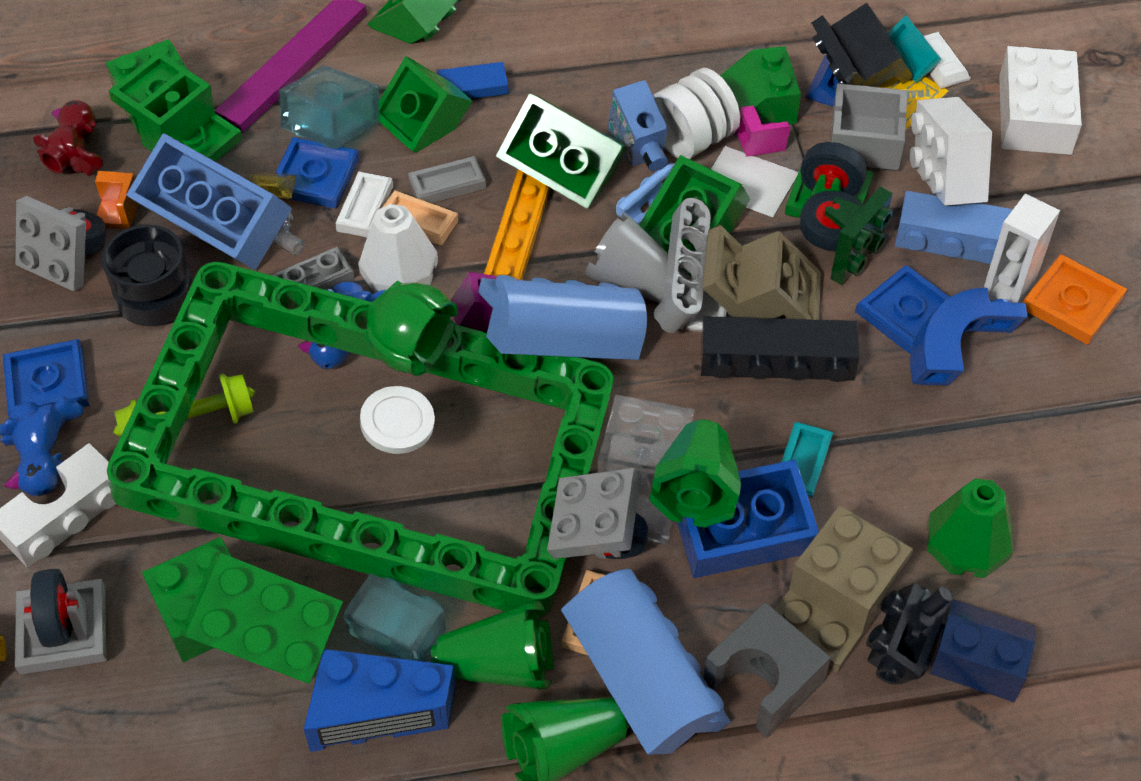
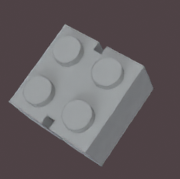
[830,83,907,170]

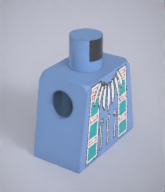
[607,80,668,171]

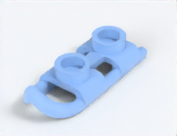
[616,163,675,224]

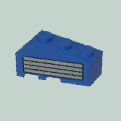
[303,649,456,752]

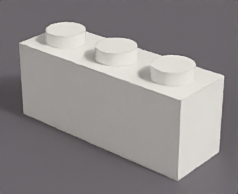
[984,194,1060,303]

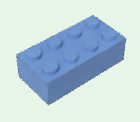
[126,133,293,271]

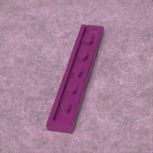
[215,0,367,133]

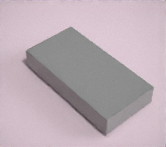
[408,156,486,203]

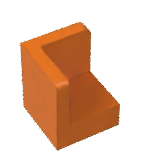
[95,171,139,229]

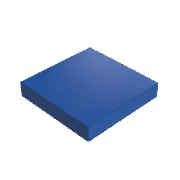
[268,137,360,209]
[855,265,950,355]
[3,339,90,416]

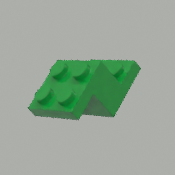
[108,51,242,162]

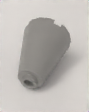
[585,213,690,304]

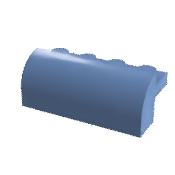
[478,275,647,360]
[561,569,731,755]

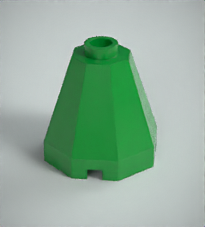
[649,419,741,528]
[926,479,1013,578]

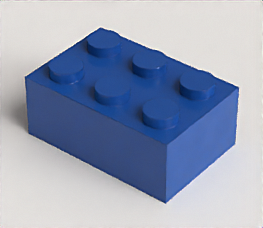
[677,459,819,578]

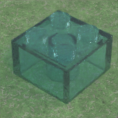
[279,65,379,149]

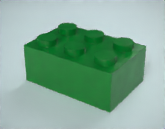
[180,552,343,684]

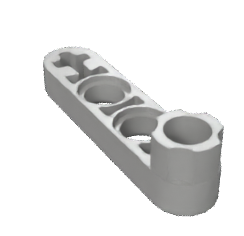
[654,198,711,333]

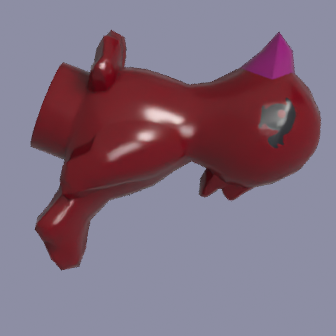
[33,100,103,176]

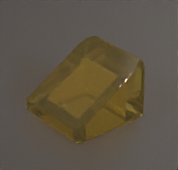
[249,172,296,199]

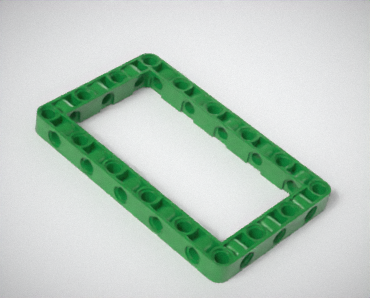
[107,262,613,617]

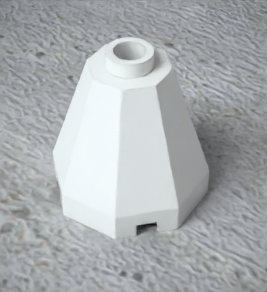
[358,204,438,293]

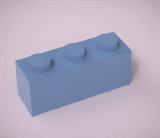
[895,191,1013,264]

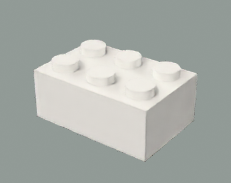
[999,46,1082,155]
[910,97,992,206]

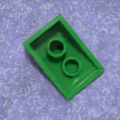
[639,155,750,278]

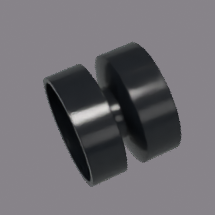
[102,225,193,326]

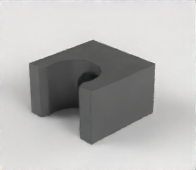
[703,602,831,738]

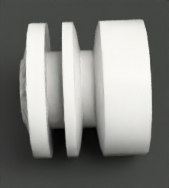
[653,68,740,159]

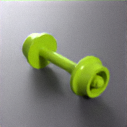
[113,373,255,437]

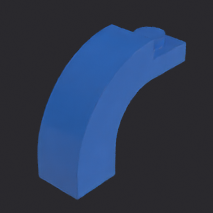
[910,288,1028,386]

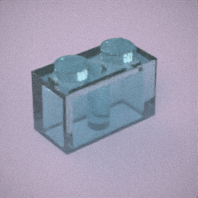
[343,573,446,662]

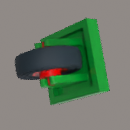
[785,142,874,218]

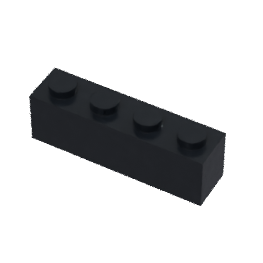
[701,316,859,382]

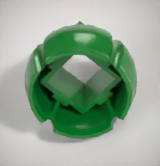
[365,280,458,376]

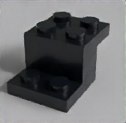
[811,3,914,87]

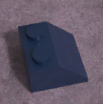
[930,599,1035,703]

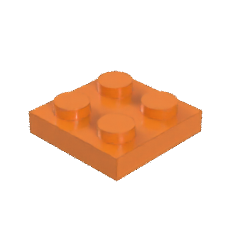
[1023,254,1127,345]

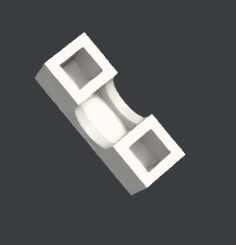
[0,443,116,568]

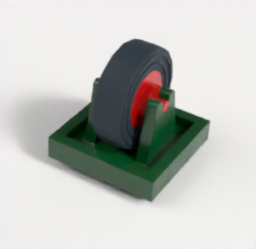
[800,186,893,286]

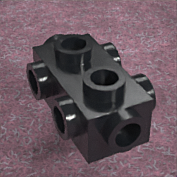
[866,583,953,685]

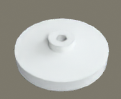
[360,386,435,454]

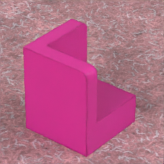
[736,106,791,157]

